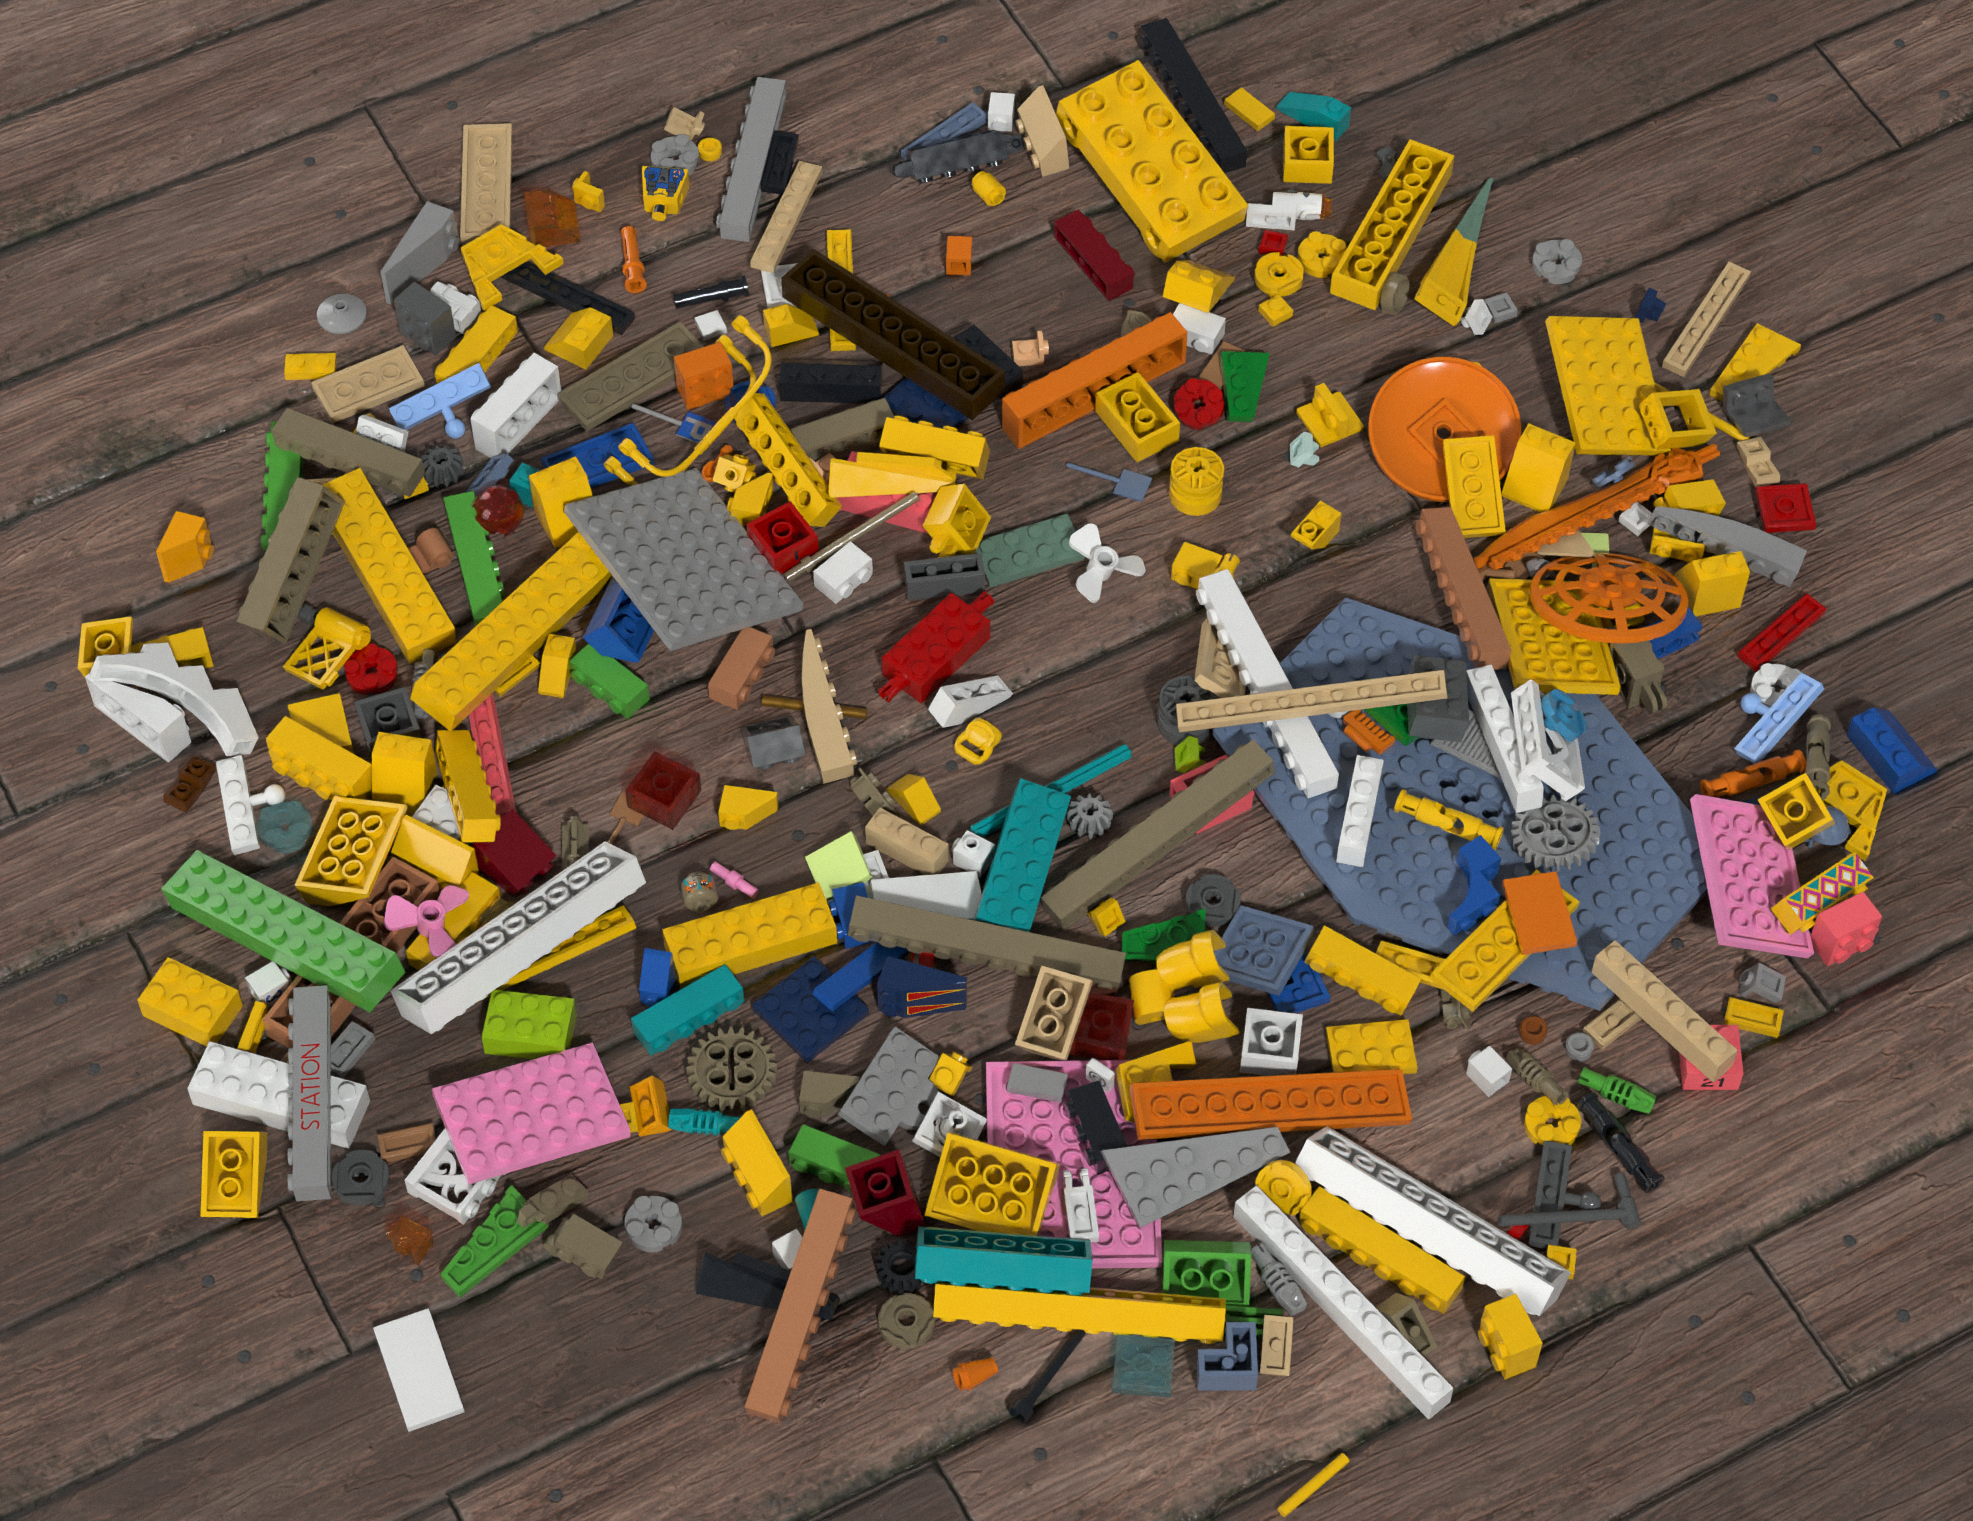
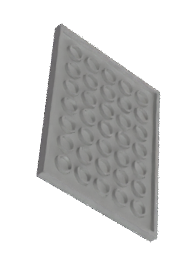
[564,468,804,651]

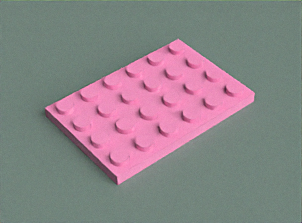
[1690,794,1814,958]
[432,1043,631,1185]

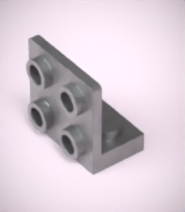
[1723,373,1791,437]

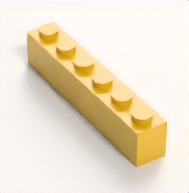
[435,730,501,842]
[1299,1186,1465,1314]

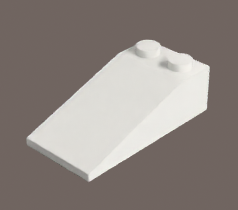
[85,674,191,763]

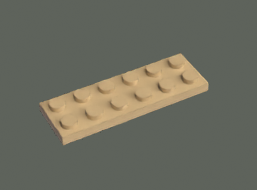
[460,123,513,243]

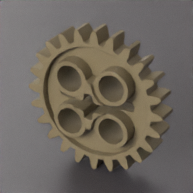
[686,1027,777,1113]

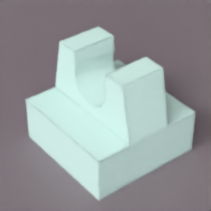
[1290,431,1319,468]

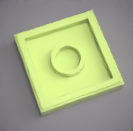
[805,831,873,903]

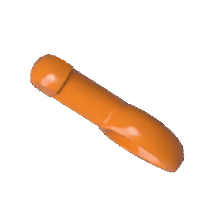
[701,445,734,483]

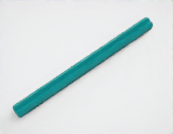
[970,744,1131,838]

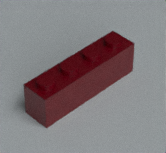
[1054,209,1135,301]

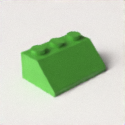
[1163,1240,1251,1307]

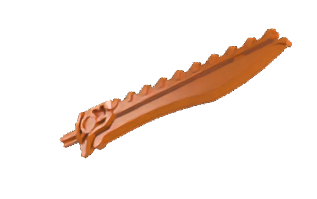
[1474,444,1720,570]

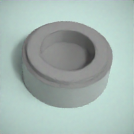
[1565,1032,1594,1061]

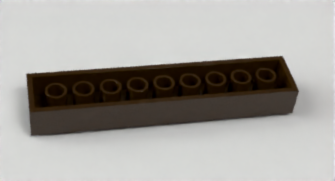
[781,249,1005,421]

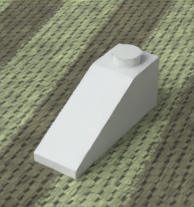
[928,675,1013,728]

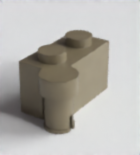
[543,1213,623,1279]

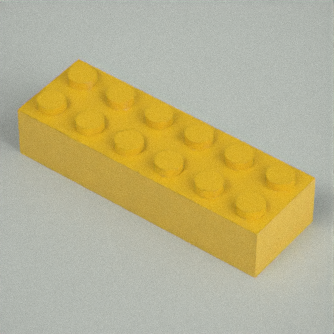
[662,882,837,990]

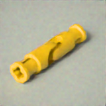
[1394,789,1504,850]

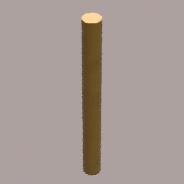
[762,696,868,719]

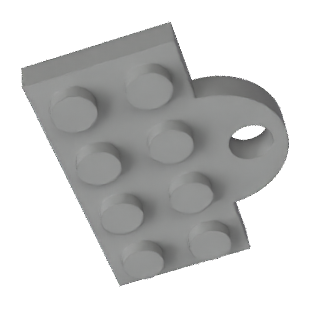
[837,1026,940,1146]

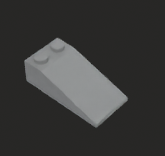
[381,201,459,305]

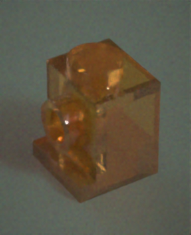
[386,1216,434,1266]

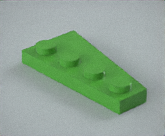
[440,1185,549,1298]

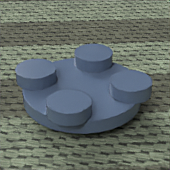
[1592,456,1636,488]

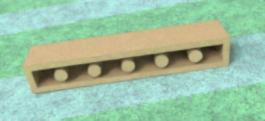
[1591,940,1738,1083]

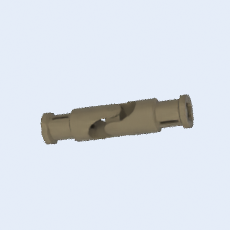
[1805,714,1831,800]

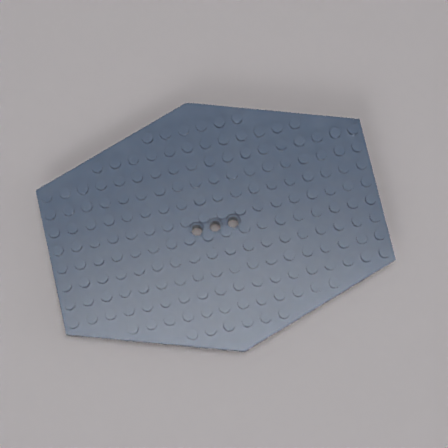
[1213,598,1708,1011]

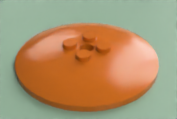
[1368,357,1521,502]

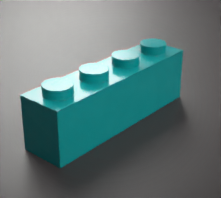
[631,964,744,1056]

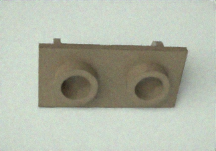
[850,768,899,816]
[562,816,589,871]
[1441,989,1472,1030]

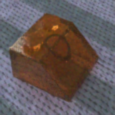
[524,189,581,247]

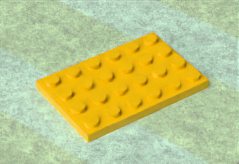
[1545,316,1671,456]
[1487,578,1620,695]

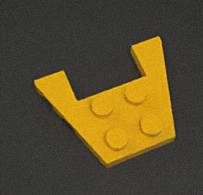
[461,224,564,311]
[1819,760,1887,861]
[1115,1041,1199,1138]

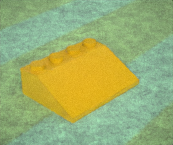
[295,796,408,906]
[924,1133,1061,1236]

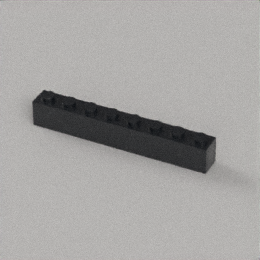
[1138,18,1247,173]

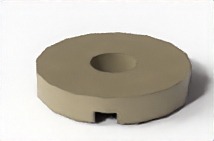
[878,1293,936,1349]

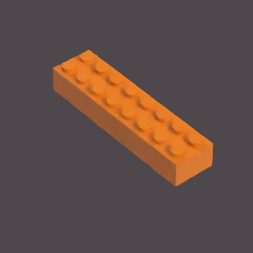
[1002,312,1188,450]

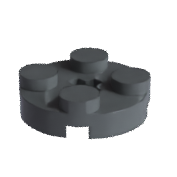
[1186,874,1241,927]
[332,1150,390,1206]

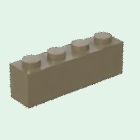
[791,398,894,462]

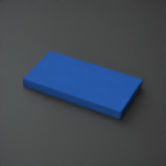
[541,422,655,488]

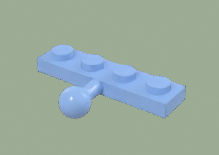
[389,363,491,439]
[1734,672,1824,764]

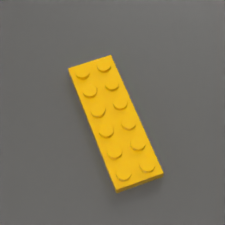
[1430,870,1580,1012]

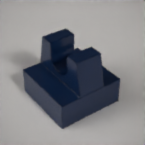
[1634,288,1666,323]

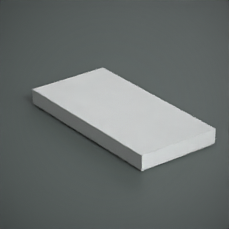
[870,871,982,920]
[373,1308,464,1432]

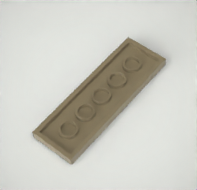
[557,322,704,431]

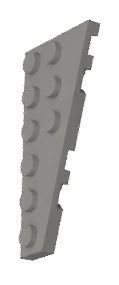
[1100,1127,1290,1228]

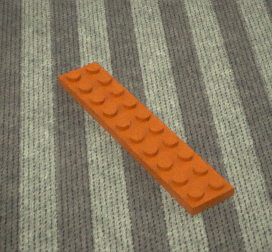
[1130,1069,1412,1140]

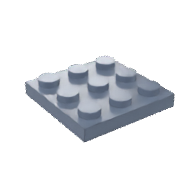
[1214,905,1315,996]

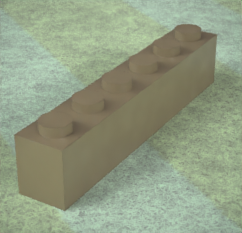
[272,408,425,497]

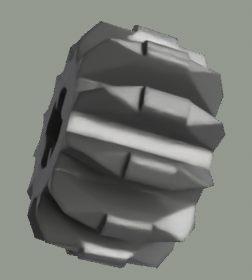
[421,444,464,487]

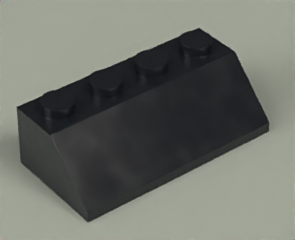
[779,358,883,404]

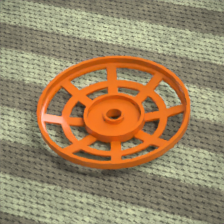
[1530,552,1688,644]

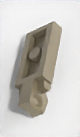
[516,1174,589,1228]

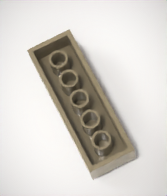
[236,477,345,645]

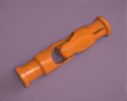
[1699,749,1807,798]

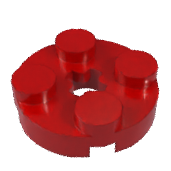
[1174,378,1225,430]
[344,643,398,695]

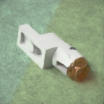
[1246,189,1332,230]

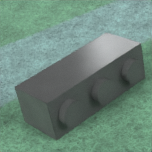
[904,553,985,601]

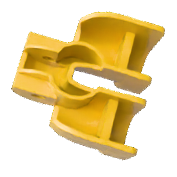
[1129,930,1239,1043]

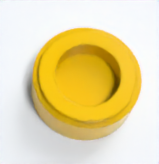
[698,138,722,161]

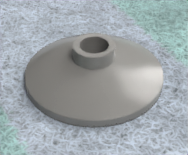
[317,294,367,334]

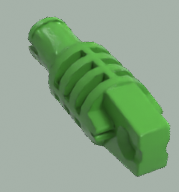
[1578,1067,1656,1114]

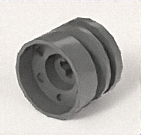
[1157,676,1215,745]

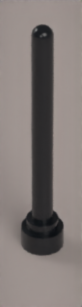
[1008,1329,1087,1423]

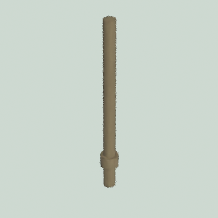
[784,491,920,582]

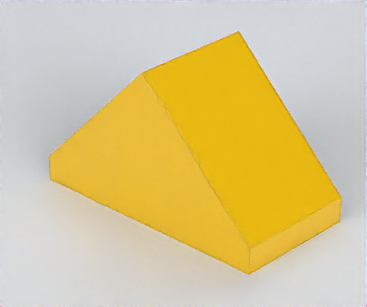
[887,774,941,826]

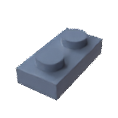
[466,453,513,498]

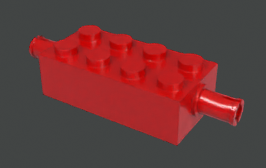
[878,591,994,704]

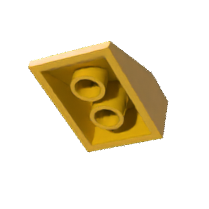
[1163,260,1235,313]
[201,1131,268,1218]

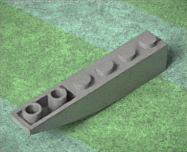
[1647,506,1807,587]

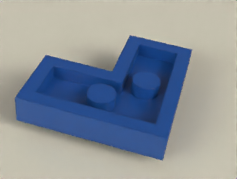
[1268,952,1330,1014]

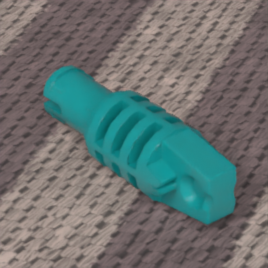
[668,1108,741,1136]

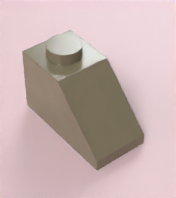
[799,1071,860,1117]
[1376,1293,1438,1357]

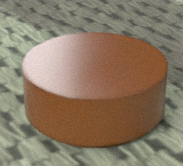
[1519,1016,1548,1045]

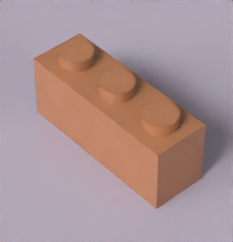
[708,627,775,710]

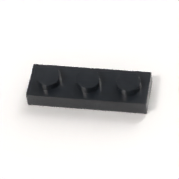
[761,131,799,195]

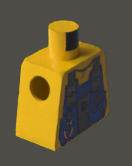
[642,166,690,221]

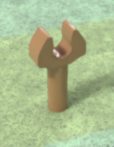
[1477,565,1517,581]

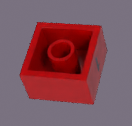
[747,501,819,574]

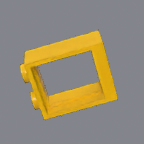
[1639,389,1717,450]

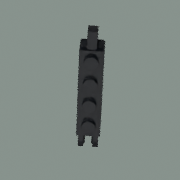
[890,130,1023,183]

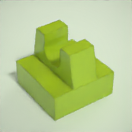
[1174,736,1206,773]

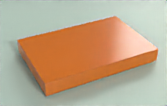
[1502,871,1577,955]

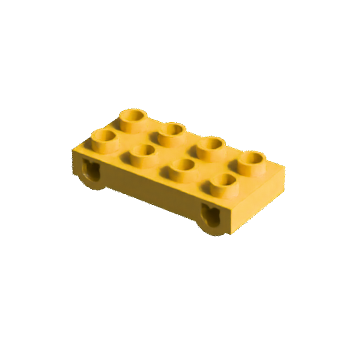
[1056,60,1249,263]

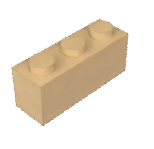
[865,808,949,875]

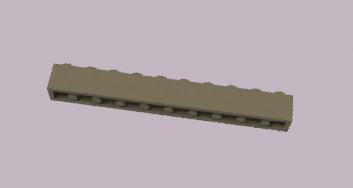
[1041,739,1275,931]
[848,896,1126,994]

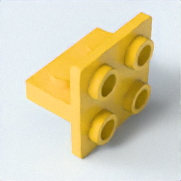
[1297,383,1364,447]

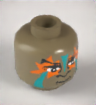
[681,871,718,913]

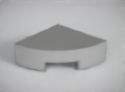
[1526,558,1553,580]

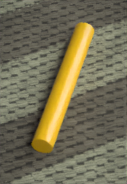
[1277,1453,1350,1517]

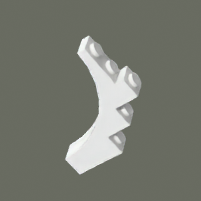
[90,643,259,756]

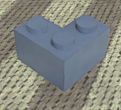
[1197,1322,1258,1391]

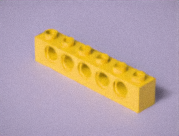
[734,393,843,527]

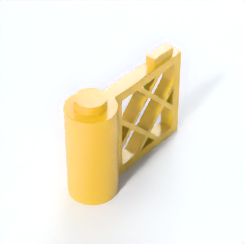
[283,607,371,690]

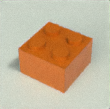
[674,342,734,410]

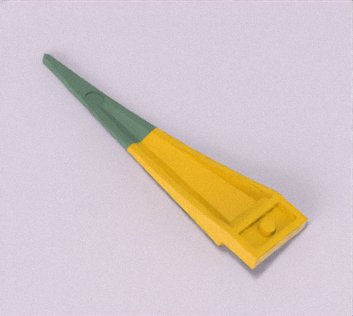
[1414,177,1493,326]

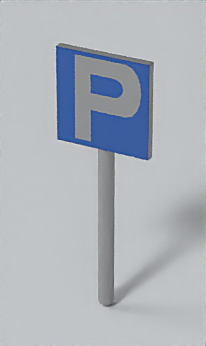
[631,404,716,443]

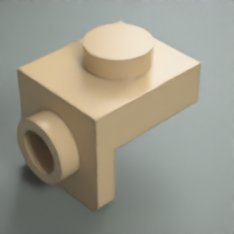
[664,107,705,141]

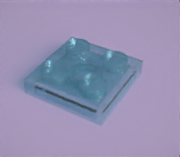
[1112,1334,1175,1398]

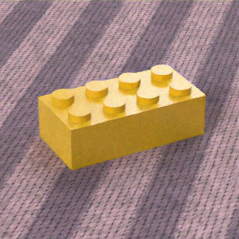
[879,416,990,480]
[266,716,372,801]

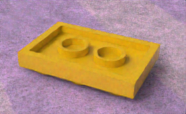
[1326,1019,1418,1074]

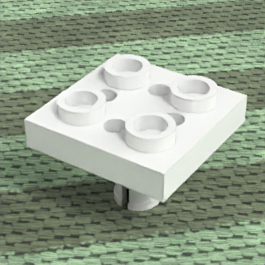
[356,415,409,452]
[912,1092,987,1157]

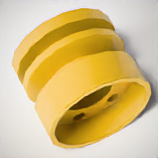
[1169,447,1224,516]

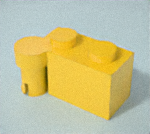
[1653,479,1726,516]
[1171,542,1240,589]

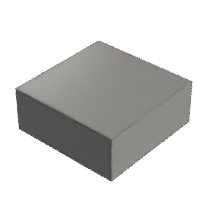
[1484,292,1518,324]

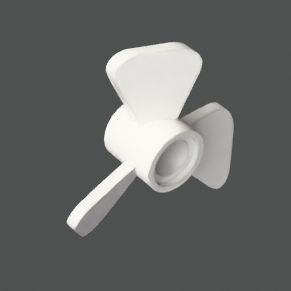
[1069,524,1146,603]

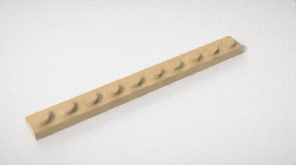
[1176,670,1447,732]

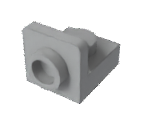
[1739,963,1786,1003]

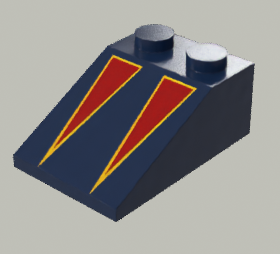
[877,956,967,1018]

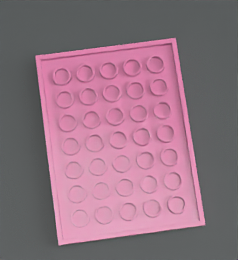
[986,1060,1162,1269]

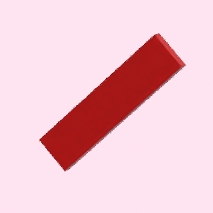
[1737,593,1827,672]

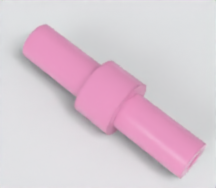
[710,861,759,899]

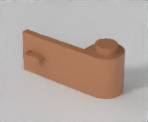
[408,528,454,574]

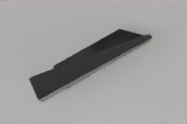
[695,1252,840,1320]

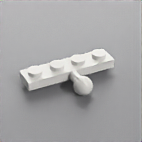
[216,755,285,855]

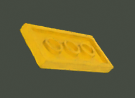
[1442,435,1506,538]

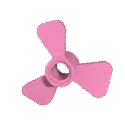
[384,885,469,957]

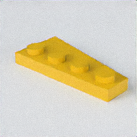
[1709,323,1801,402]

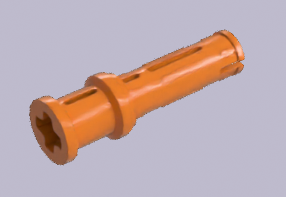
[621,226,647,293]

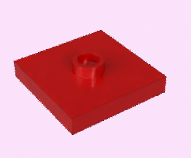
[1755,483,1816,533]

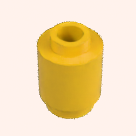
[972,171,1006,206]

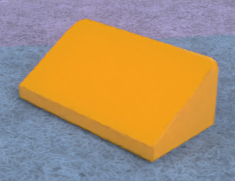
[630,1076,672,1137]

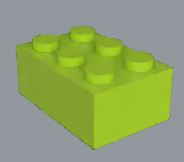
[482,990,577,1059]

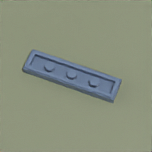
[901,102,988,160]

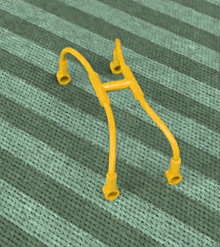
[603,315,772,486]

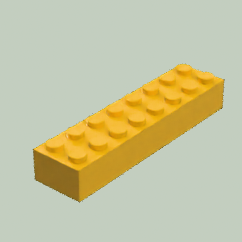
[1330,139,1455,310]
[323,468,456,665]

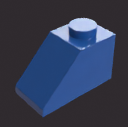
[639,948,675,1007]

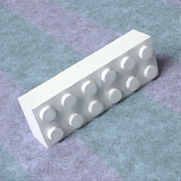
[187,1041,370,1149]

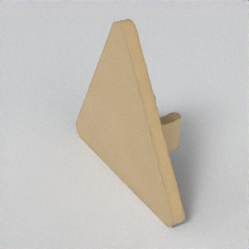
[1537,530,1594,557]

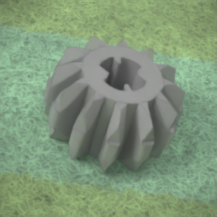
[1067,792,1113,840]

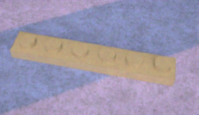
[751,161,822,273]
[1662,262,1751,377]

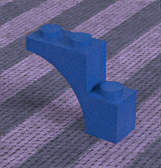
[1447,835,1501,935]

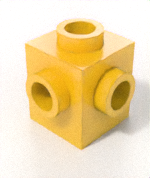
[712,454,756,493]

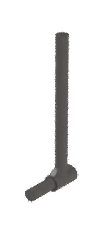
[1498,1173,1641,1229]

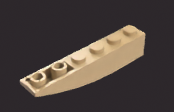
[802,629,857,784]

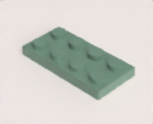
[974,514,1086,588]

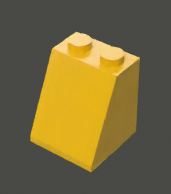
[1501,423,1576,513]
[529,456,593,549]
[1674,551,1750,616]
[372,732,438,817]

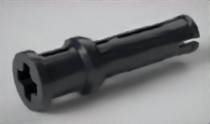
[673,275,749,309]

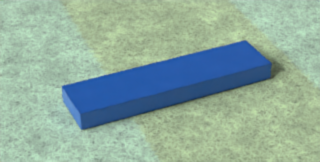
[813,942,909,1012]

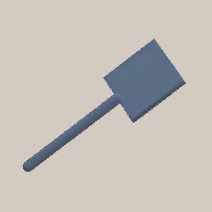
[1066,462,1152,502]

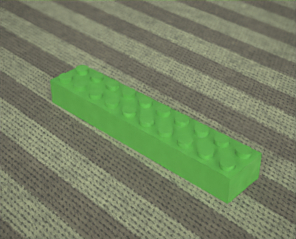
[161,850,405,1012]

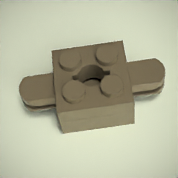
[1607,626,1667,714]

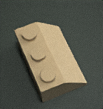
[1016,85,1070,177]
[1015,966,1093,1061]

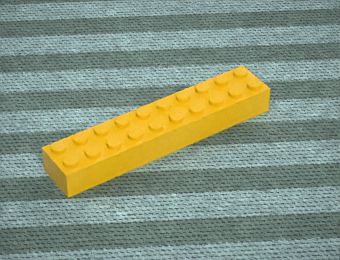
[410,532,612,732]

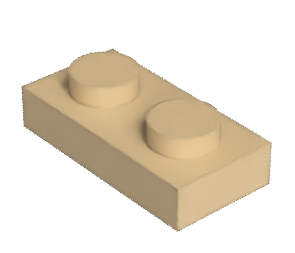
[1260,1315,1293,1377]

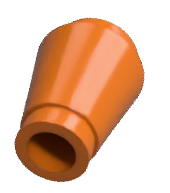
[952,1357,998,1391]

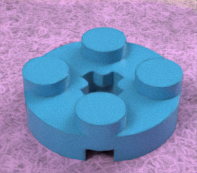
[1540,689,1587,742]

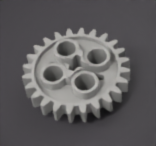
[1511,795,1600,872]

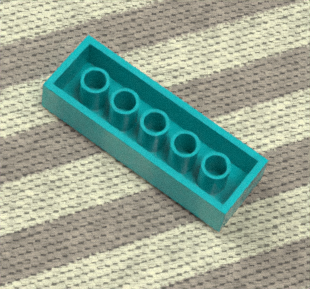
[974,778,1071,932]
[915,1226,1093,1295]

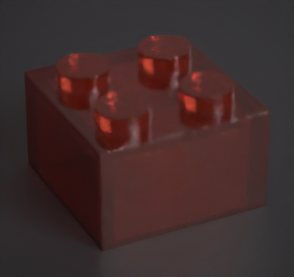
[625,751,702,830]
[1069,992,1134,1060]

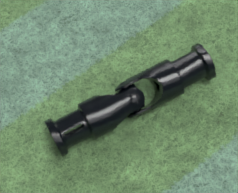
[1576,1092,1665,1193]

